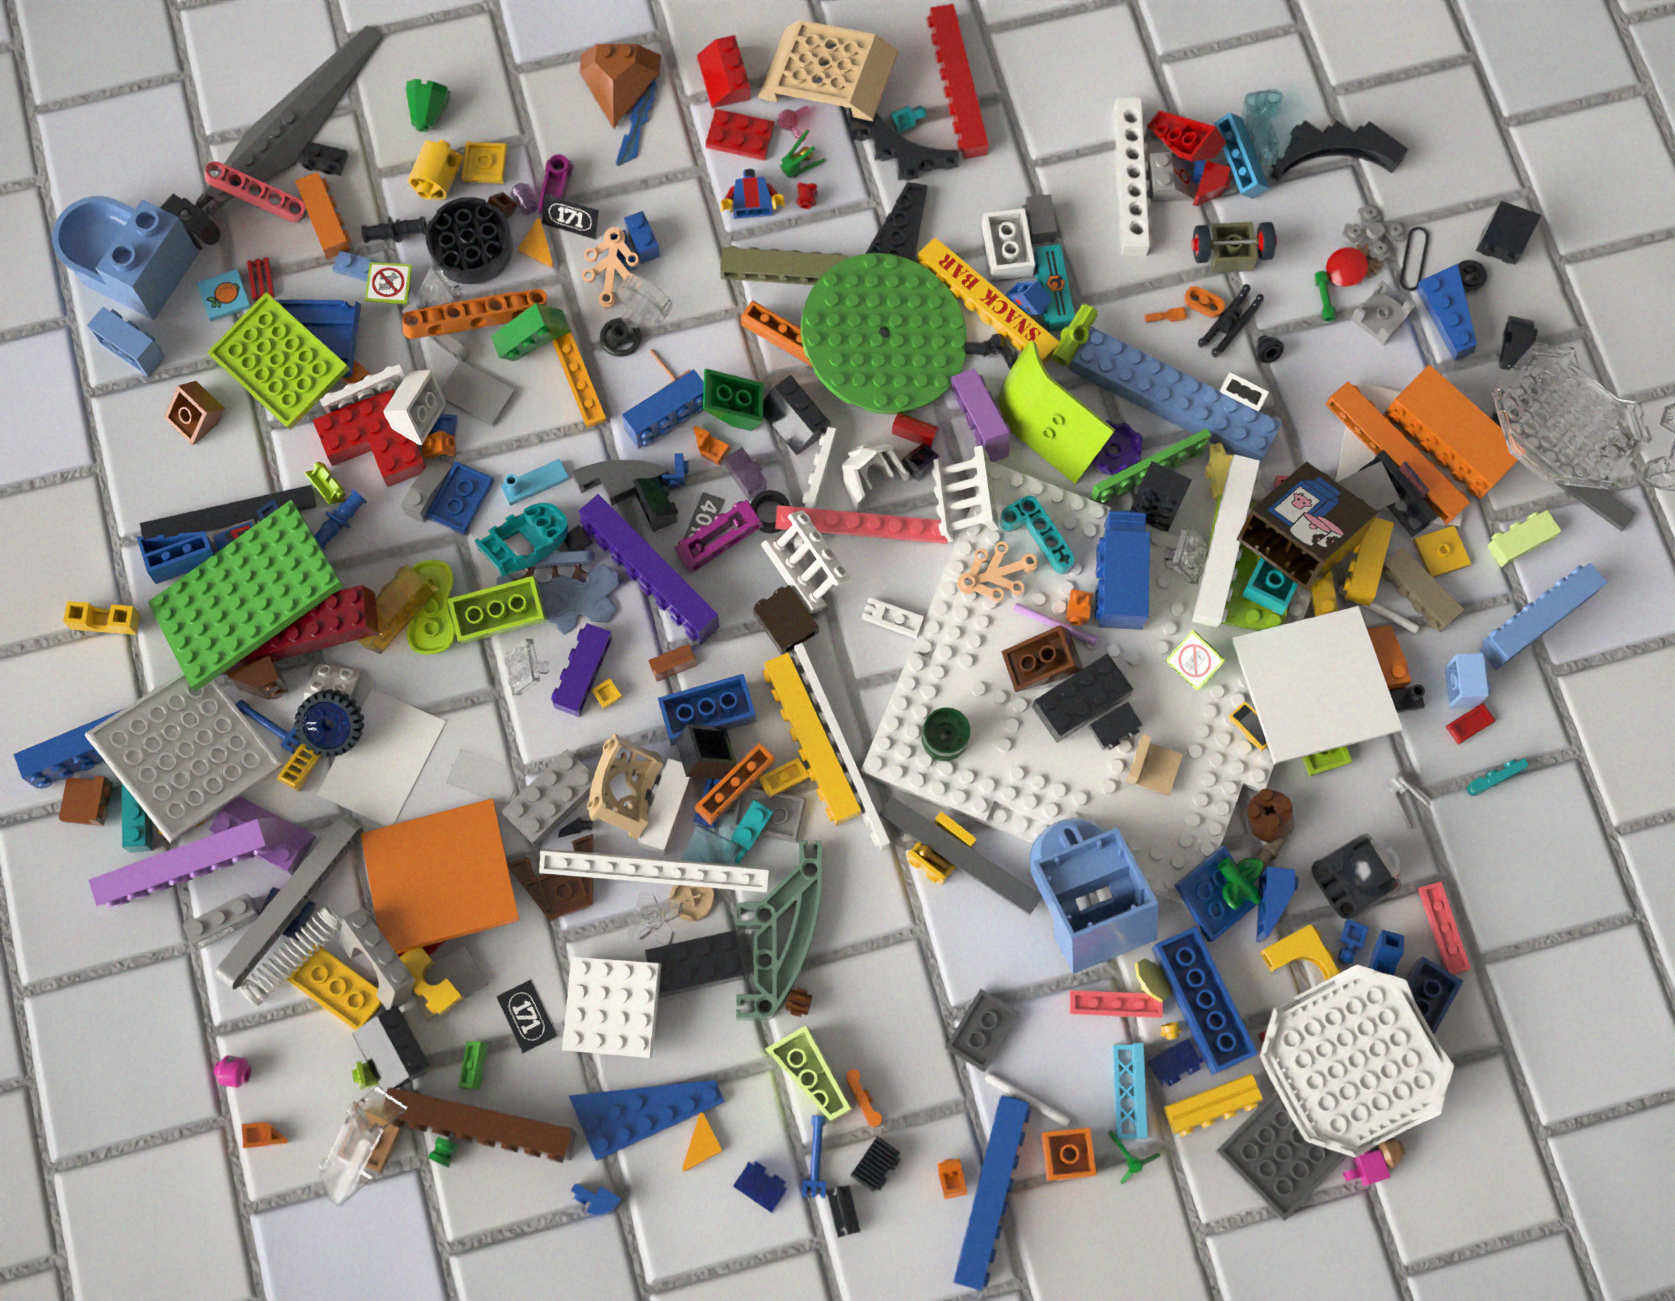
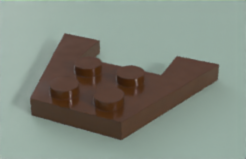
[508,834,593,921]

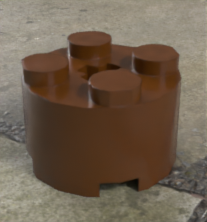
[1247,788,1294,842]

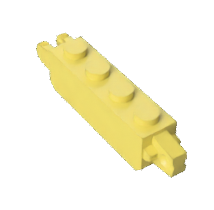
[1205,443,1233,512]

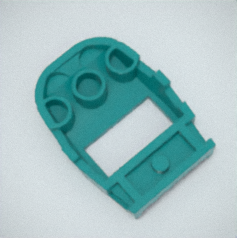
[474,503,568,576]

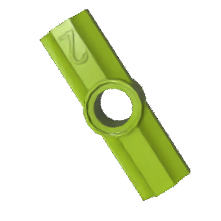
[1051,304,1098,366]

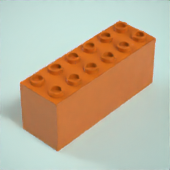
[1384,364,1527,499]

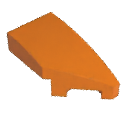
[693,426,731,466]
[241,1122,288,1149]

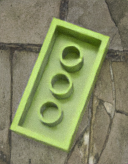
[447,576,548,644]

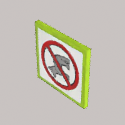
[365,262,412,304]

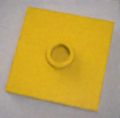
[461,141,508,184]
[1413,525,1471,578]

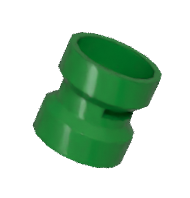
[428,1136,459,1168]

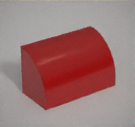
[892,413,939,448]

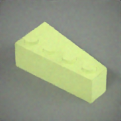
[765,1026,853,1121]

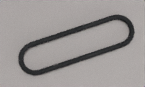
[1400,227,1429,291]

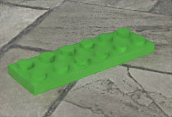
[1090,428,1211,505]

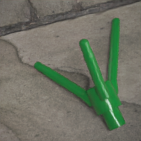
[1109,1131,1160,1184]

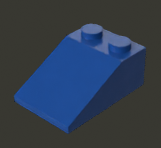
[1256,867,1299,943]

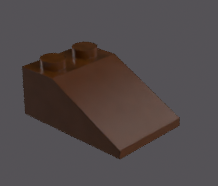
[1001,625,1083,692]

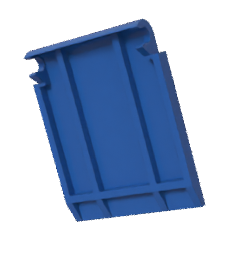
[274,299,361,378]

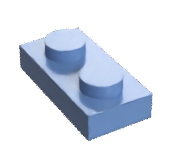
[332,250,379,281]

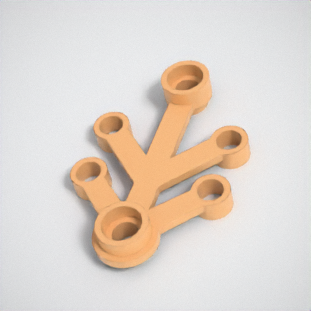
[582,227,639,309]
[957,542,1039,603]

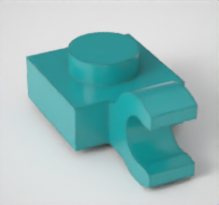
[890,105,928,134]

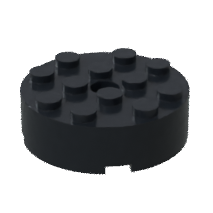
[426,197,513,284]

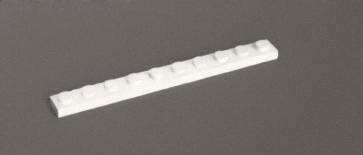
[792,643,890,851]
[539,849,769,892]

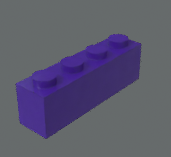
[551,623,613,717]

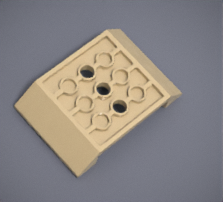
[758,20,899,121]

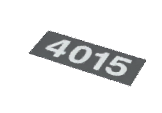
[684,492,725,549]

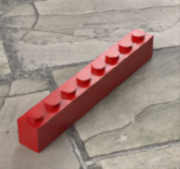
[927,3,989,159]

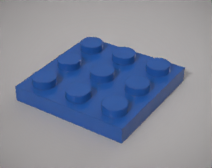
[1174,846,1257,942]

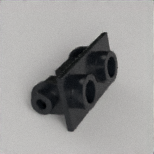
[826,1185,861,1238]

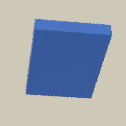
[426,461,495,535]

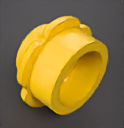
[1160,1022,1183,1040]

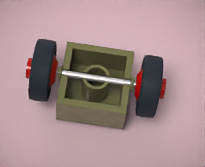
[1191,222,1277,273]

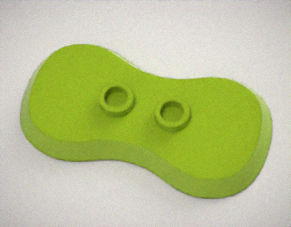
[405,560,456,655]

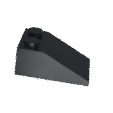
[1476,201,1541,265]

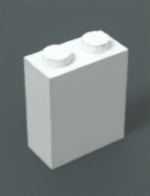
[1219,371,1269,411]

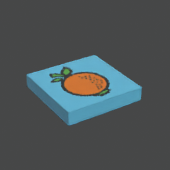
[197,269,251,321]

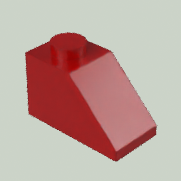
[1193,160,1232,206]

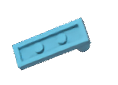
[501,459,569,506]

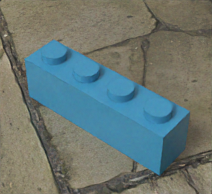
[1214,112,1270,199]

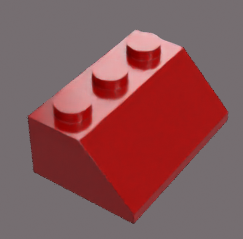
[697,35,751,109]

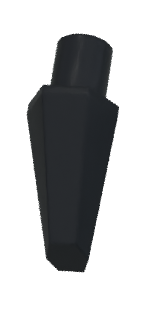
[558,817,593,838]

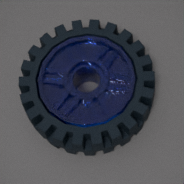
[294,689,364,757]

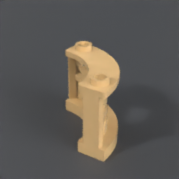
[587,733,664,840]

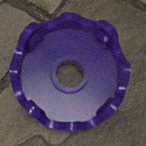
[1091,420,1142,475]

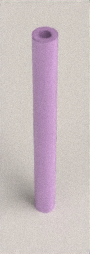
[1013,603,1098,646]

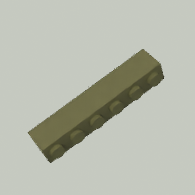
[720,246,848,285]

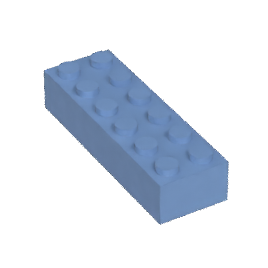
[1479,563,1608,670]

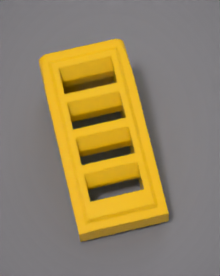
[277,744,322,792]

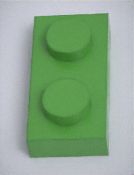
[458,1041,488,1090]

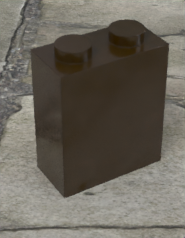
[753,585,819,655]

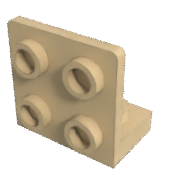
[1126,734,1182,796]

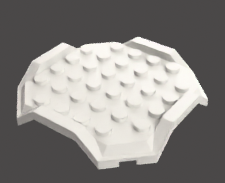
[1260,965,1454,1158]

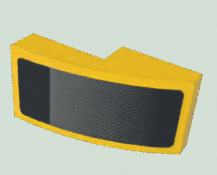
[1229,701,1268,751]

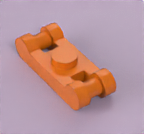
[846,1069,882,1128]

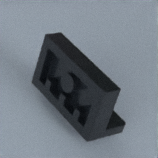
[298,141,349,176]

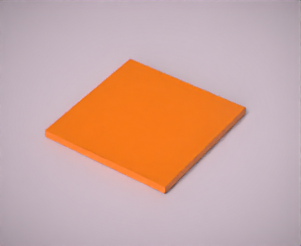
[360,798,520,954]

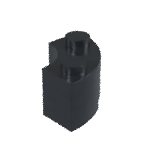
[1498,315,1538,374]

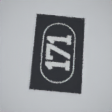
[542,194,599,240]
[496,980,557,1053]

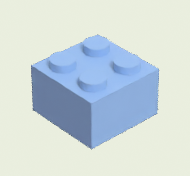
[1445,653,1491,709]

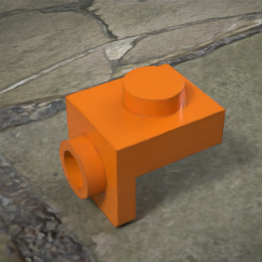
[421,431,456,460]
[937,1159,968,1200]

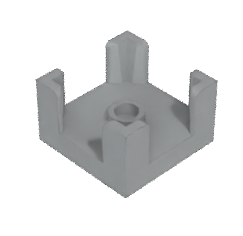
[1351,280,1415,345]

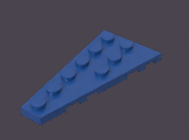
[568,1080,725,1161]

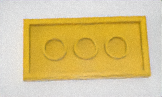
[286,943,383,1031]

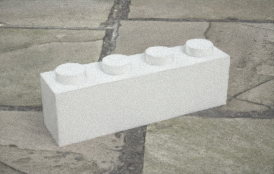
[638,758,693,855]

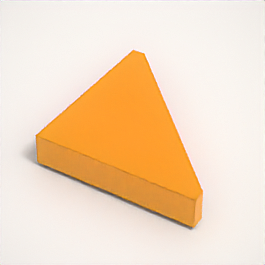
[518,218,554,268]
[682,1112,722,1172]

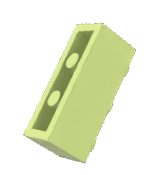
[1487,510,1562,568]

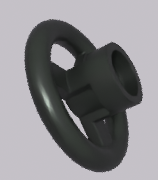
[600,318,642,357]

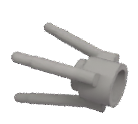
[1388,771,1431,829]

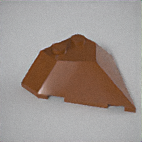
[579,44,661,129]

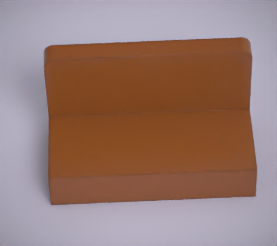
[648,644,698,682]

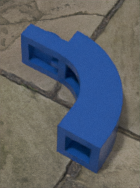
[1368,929,1405,976]

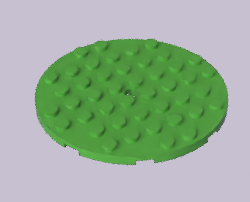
[801,253,967,414]

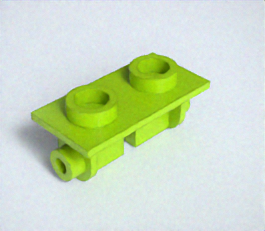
[304,461,346,505]

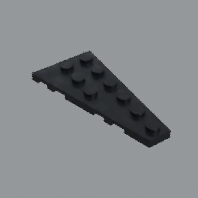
[865,182,928,262]

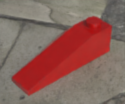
[1147,110,1227,161]

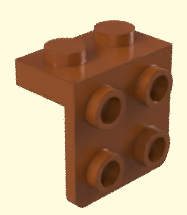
[59,776,113,826]

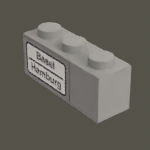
[183,893,259,949]

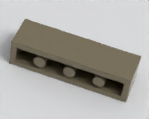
[1381,547,1465,632]

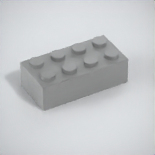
[501,749,594,848]

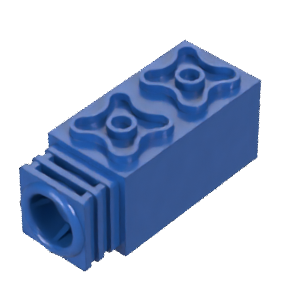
[1095,511,1150,630]

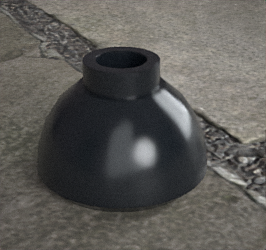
[1255,335,1285,363]

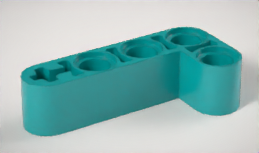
[999,496,1075,575]

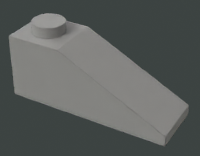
[401,458,453,522]

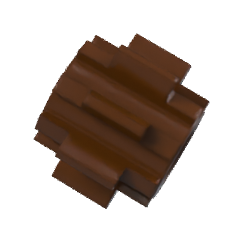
[785,987,813,1017]

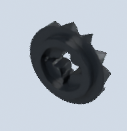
[1458,260,1487,292]

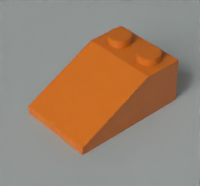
[1367,625,1411,690]

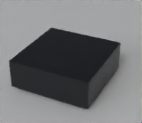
[563,525,592,552]

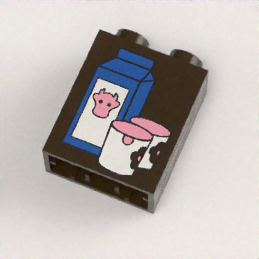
[1237,461,1378,591]

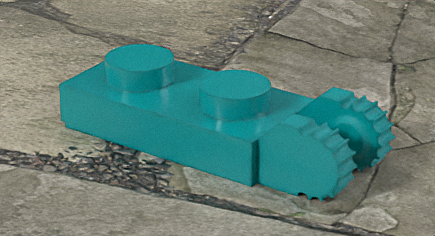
[1466,758,1529,796]
[723,800,774,864]

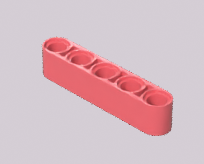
[205,161,305,223]

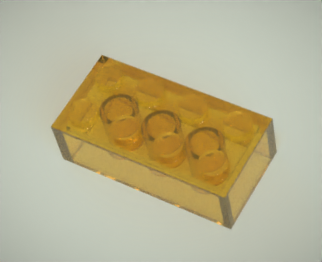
[357,564,439,654]

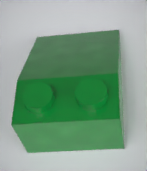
[703,368,764,431]

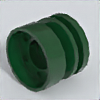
[921,707,970,761]

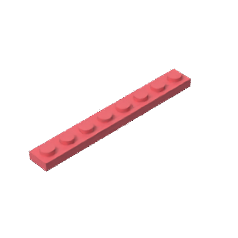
[775,505,948,544]

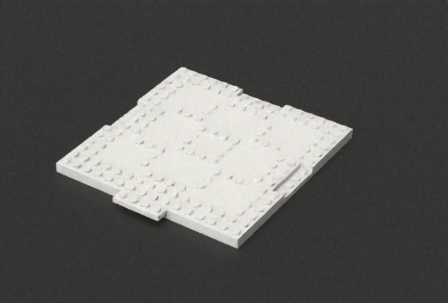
[860,461,1311,905]

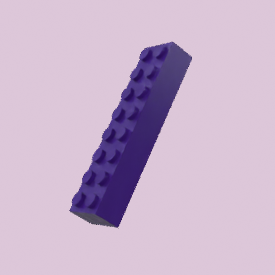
[579,494,720,645]

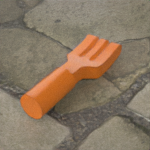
[1144,307,1187,322]

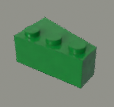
[491,303,571,361]

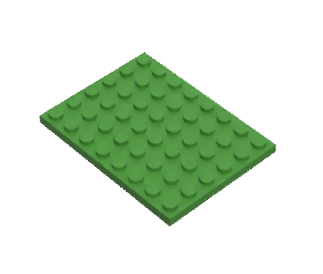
[148,500,344,692]

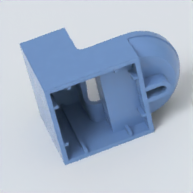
[52,196,199,320]
[1030,818,1158,974]

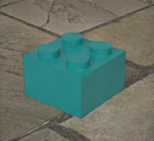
[1242,558,1298,615]

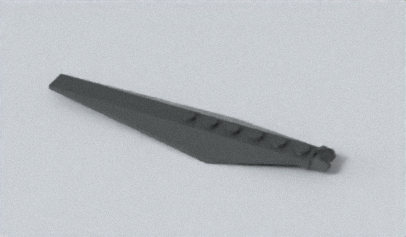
[196,25,383,216]

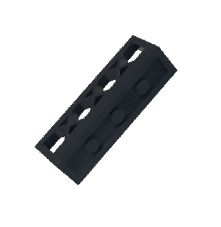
[1358,450,1438,538]

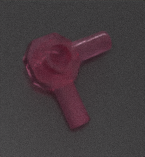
[777,105,810,141]

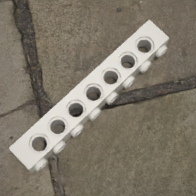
[1114,98,1152,256]

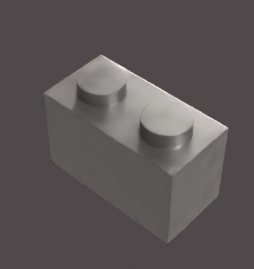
[1022,194,1058,244]

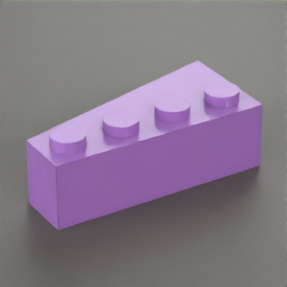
[951,368,1011,462]

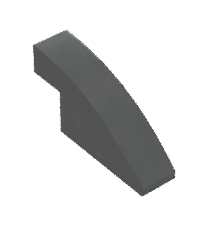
[572,460,669,505]

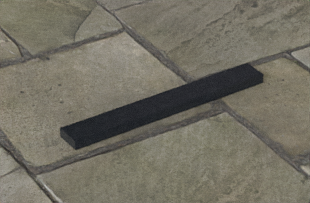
[140,485,317,538]

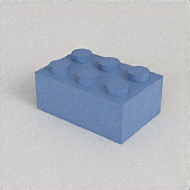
[87,307,165,377]

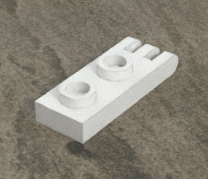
[861,598,924,639]

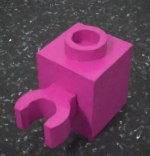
[1343,1148,1391,1186]

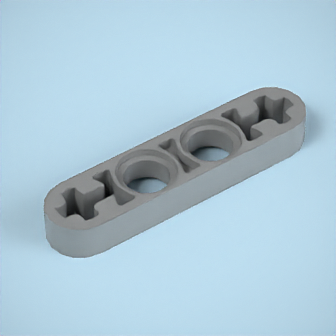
[402,303,469,362]

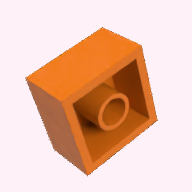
[1041,1127,1096,1182]

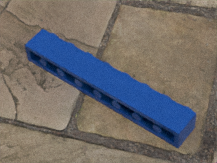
[953,1095,1031,1291]

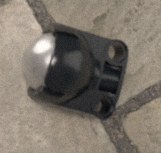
[1311,833,1401,919]

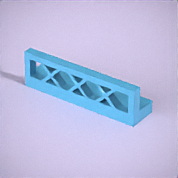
[1113,1043,1148,1140]

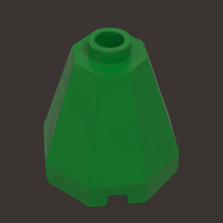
[406,79,451,133]

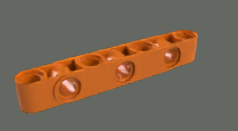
[402,289,547,339]

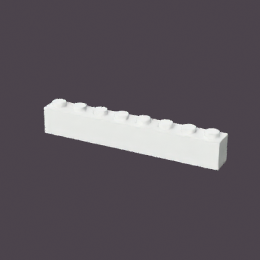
[1192,454,1262,628]

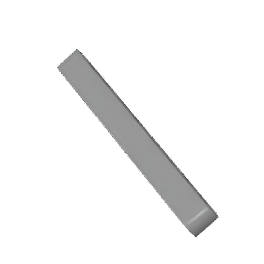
[214,815,364,990]

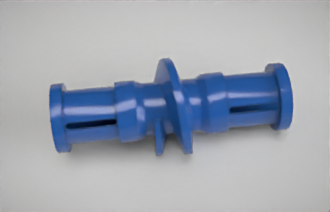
[314,489,367,550]

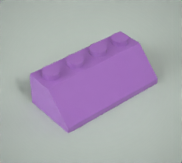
[209,796,316,875]

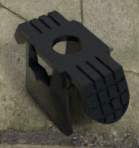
[160,193,221,250]

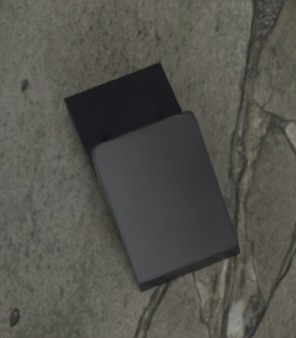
[901,443,940,481]

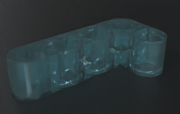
[1242,89,1283,165]

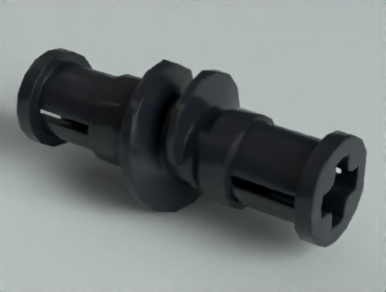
[361,216,427,244]

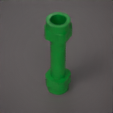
[1314,271,1336,322]

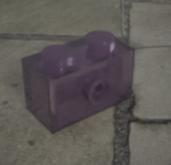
[725,447,767,501]

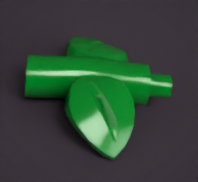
[1217,857,1264,909]

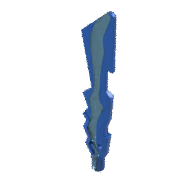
[616,80,657,166]

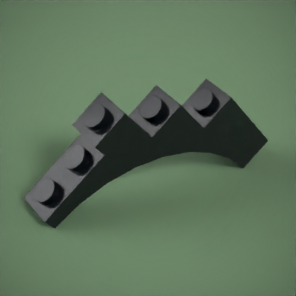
[847,107,959,181]
[1271,120,1409,181]

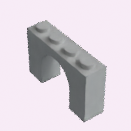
[338,907,415,1010]

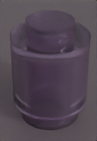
[510,183,538,215]

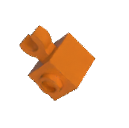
[1065,589,1093,626]

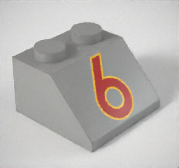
[1148,152,1192,202]

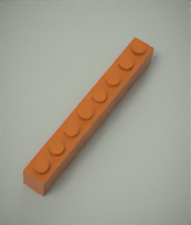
[1325,381,1470,525]

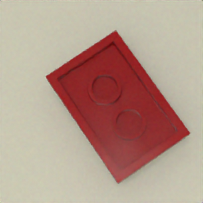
[705,108,775,161]

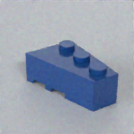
[137,531,216,584]

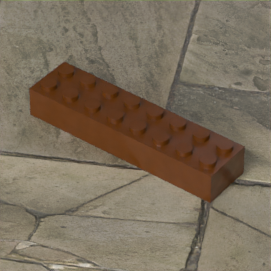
[380,1087,577,1163]

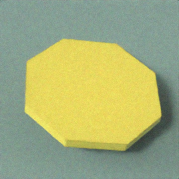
[1135,958,1171,1002]

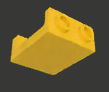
[907,811,977,885]

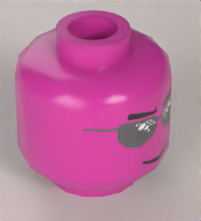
[214,1055,252,1088]

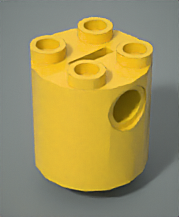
[408,140,464,200]

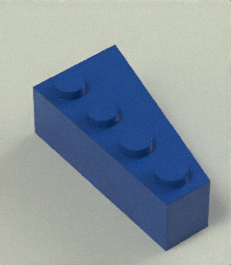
[1417,264,1477,361]

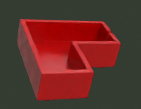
[313,388,426,487]

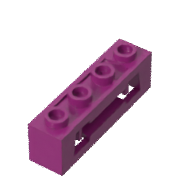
[674,500,764,573]

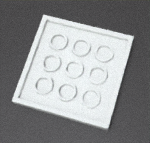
[562,957,661,1058]

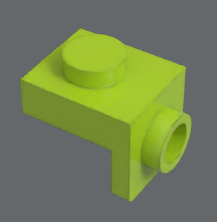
[352,1061,379,1090]

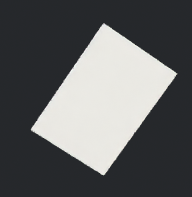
[317,689,446,826]

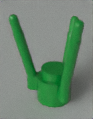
[779,130,825,178]

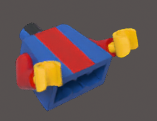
[721,169,785,219]

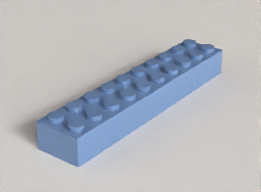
[1070,327,1282,466]

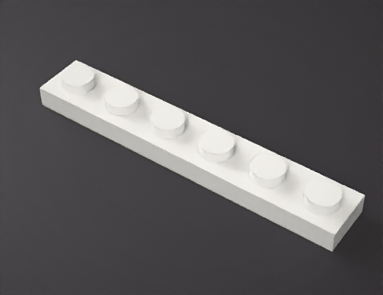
[791,427,836,551]

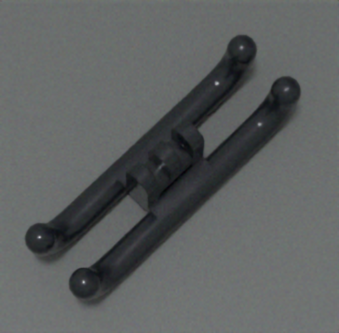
[1197,284,1264,358]

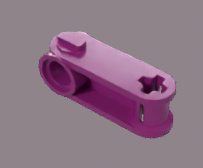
[538,154,574,213]

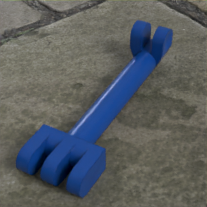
[236,700,301,754]
[802,1115,826,1198]

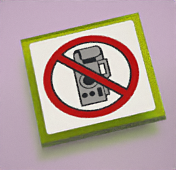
[1165,629,1226,691]

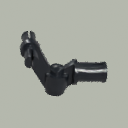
[964,334,1018,371]

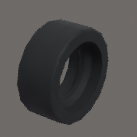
[751,490,790,534]

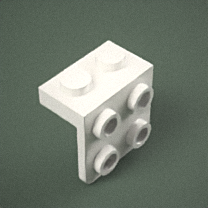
[303,664,359,719]

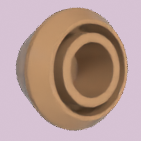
[1376,1139,1406,1170]

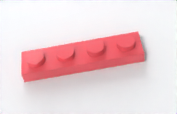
[1418,882,1471,974]
[1069,990,1163,1018]

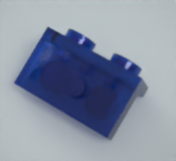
[1147,1038,1204,1087]
[733,1161,788,1213]

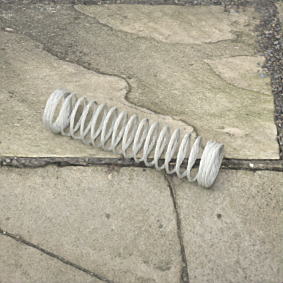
[239,906,342,1006]

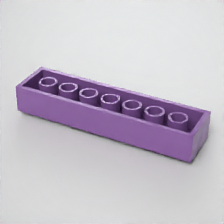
[88,817,283,908]

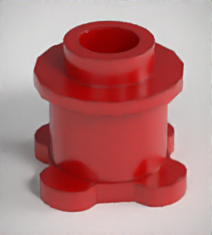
[796,183,818,209]

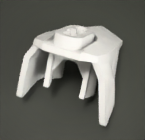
[841,444,910,510]

